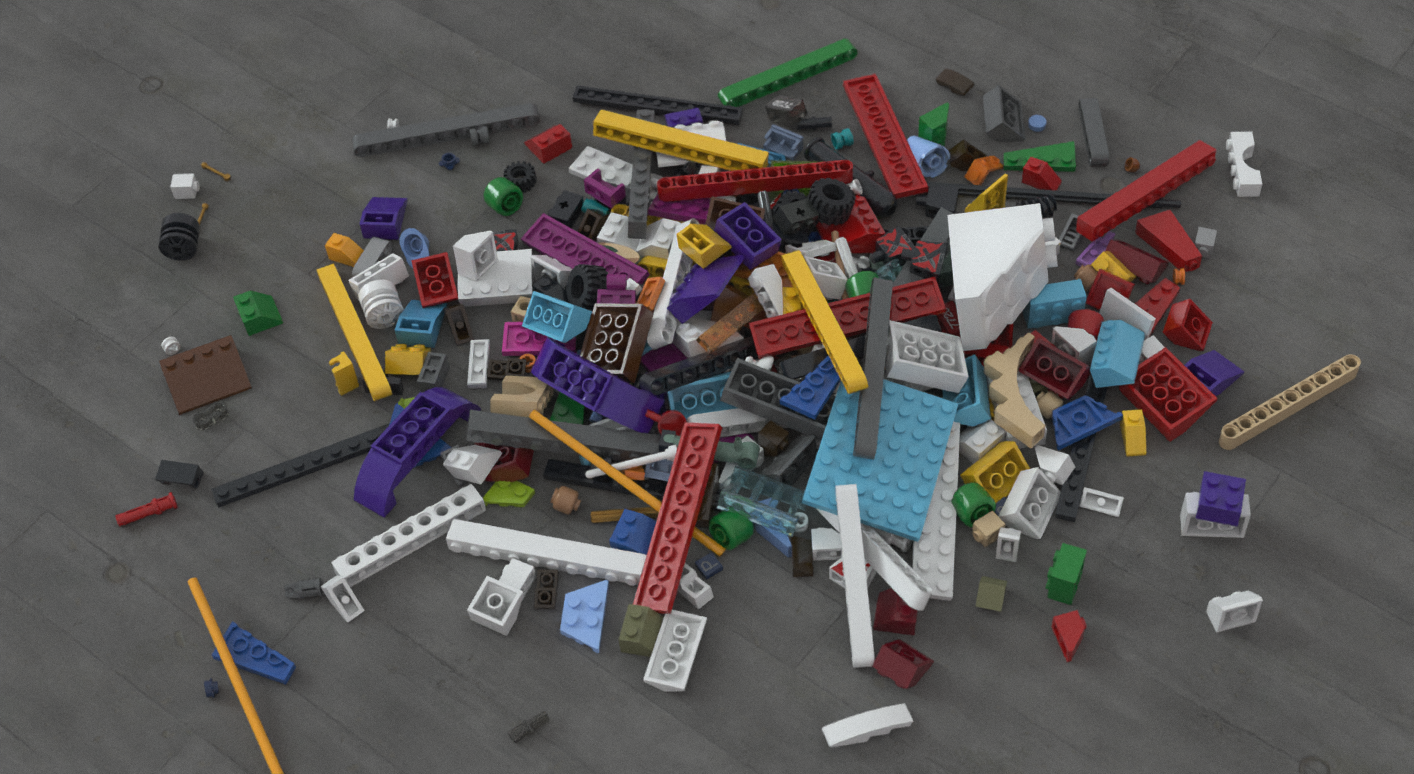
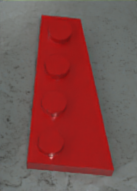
[1135,277,1180,337]

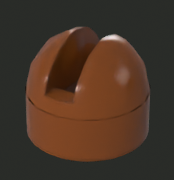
[1124,157,1140,172]

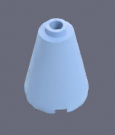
[907,136,950,178]

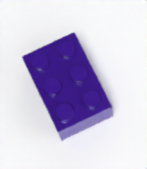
[714,202,782,270]

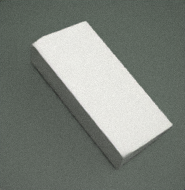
[1079,487,1124,517]

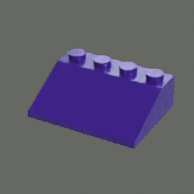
[667,255,745,324]

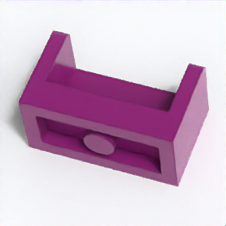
[584,168,626,209]

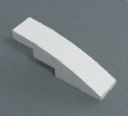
[822,703,913,747]

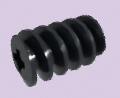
[1016,194,1057,219]

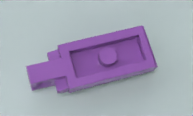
[1076,231,1115,267]

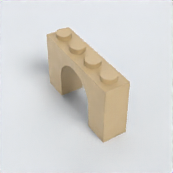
[490,376,554,418]

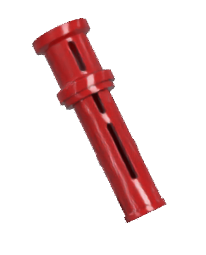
[115,492,178,527]

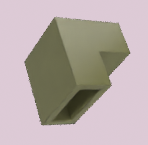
[975,576,1008,612]

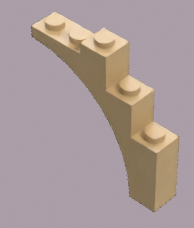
[984,333,1046,448]

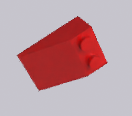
[411,252,458,308]

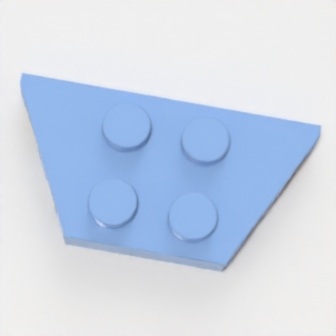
[560,580,609,653]

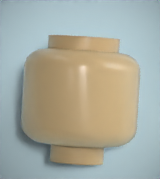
[1036,390,1064,419]

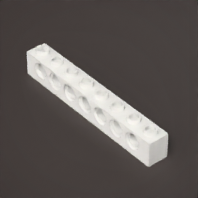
[331,484,486,587]

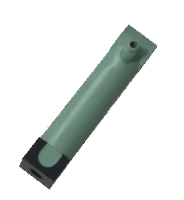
[658,429,760,469]

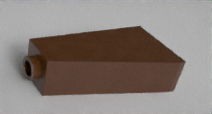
[710,284,768,329]

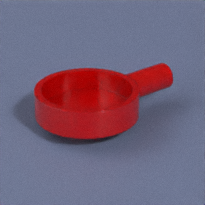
[644,409,687,436]

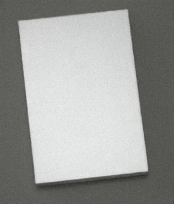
[1099,288,1156,340]

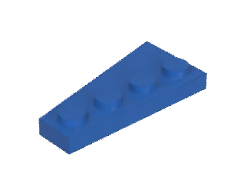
[780,356,841,420]
[212,621,296,685]

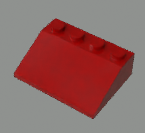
[815,195,886,253]
[1119,347,1218,442]

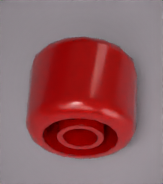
[1067,309,1104,343]

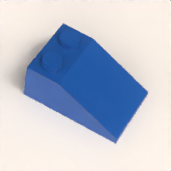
[609,509,656,555]

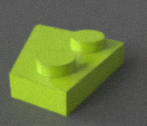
[483,481,535,507]

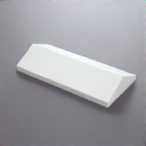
[643,610,707,692]

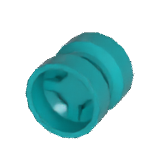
[831,128,854,150]

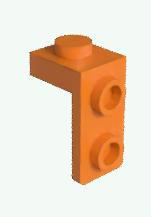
[964,156,1004,185]

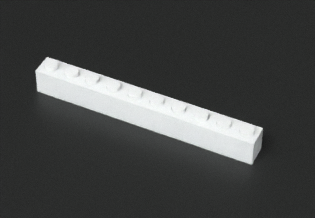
[446,519,647,586]

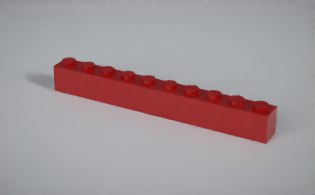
[1076,140,1216,242]

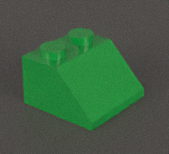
[918,102,949,147]
[233,290,283,336]

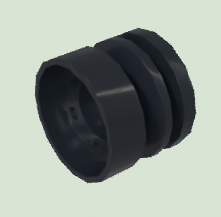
[158,213,200,261]

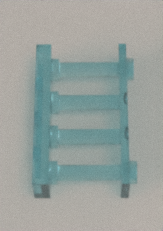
[717,465,807,537]

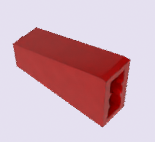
[1135,210,1202,272]

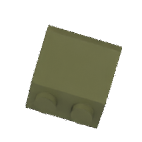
[619,604,664,657]

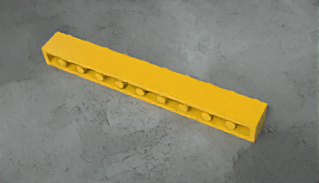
[593,110,769,171]

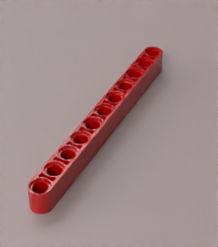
[657,160,853,202]

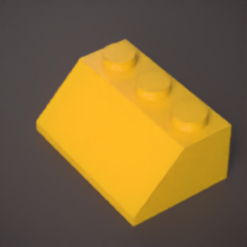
[960,441,1030,503]

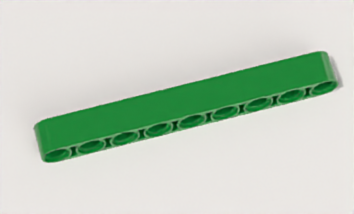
[718,38,858,107]

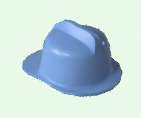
[400,228,430,268]

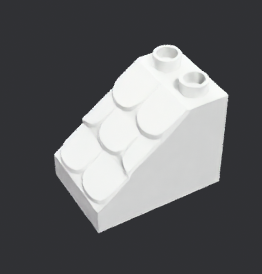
[948,203,1058,351]

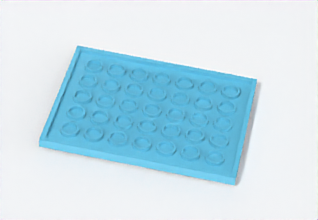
[801,379,958,542]

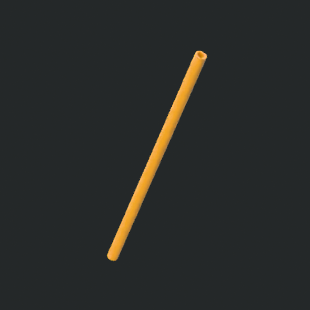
[529,409,726,557]
[187,577,284,774]

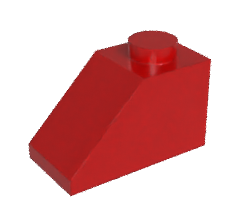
[1021,157,1062,191]
[1052,610,1086,662]

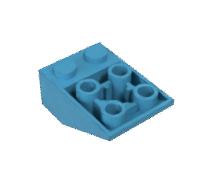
[395,300,447,348]

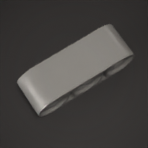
[352,237,392,277]

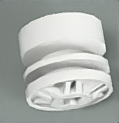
[358,280,404,329]

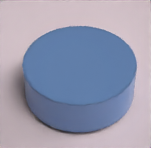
[1028,115,1046,132]

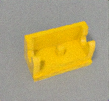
[329,351,359,396]

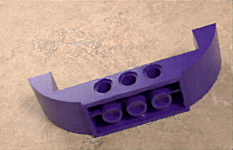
[530,337,664,434]
[354,387,481,518]

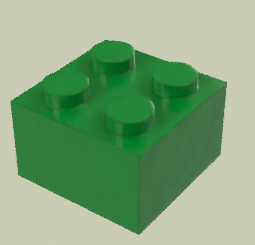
[1045,543,1087,605]

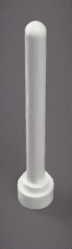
[585,445,677,478]

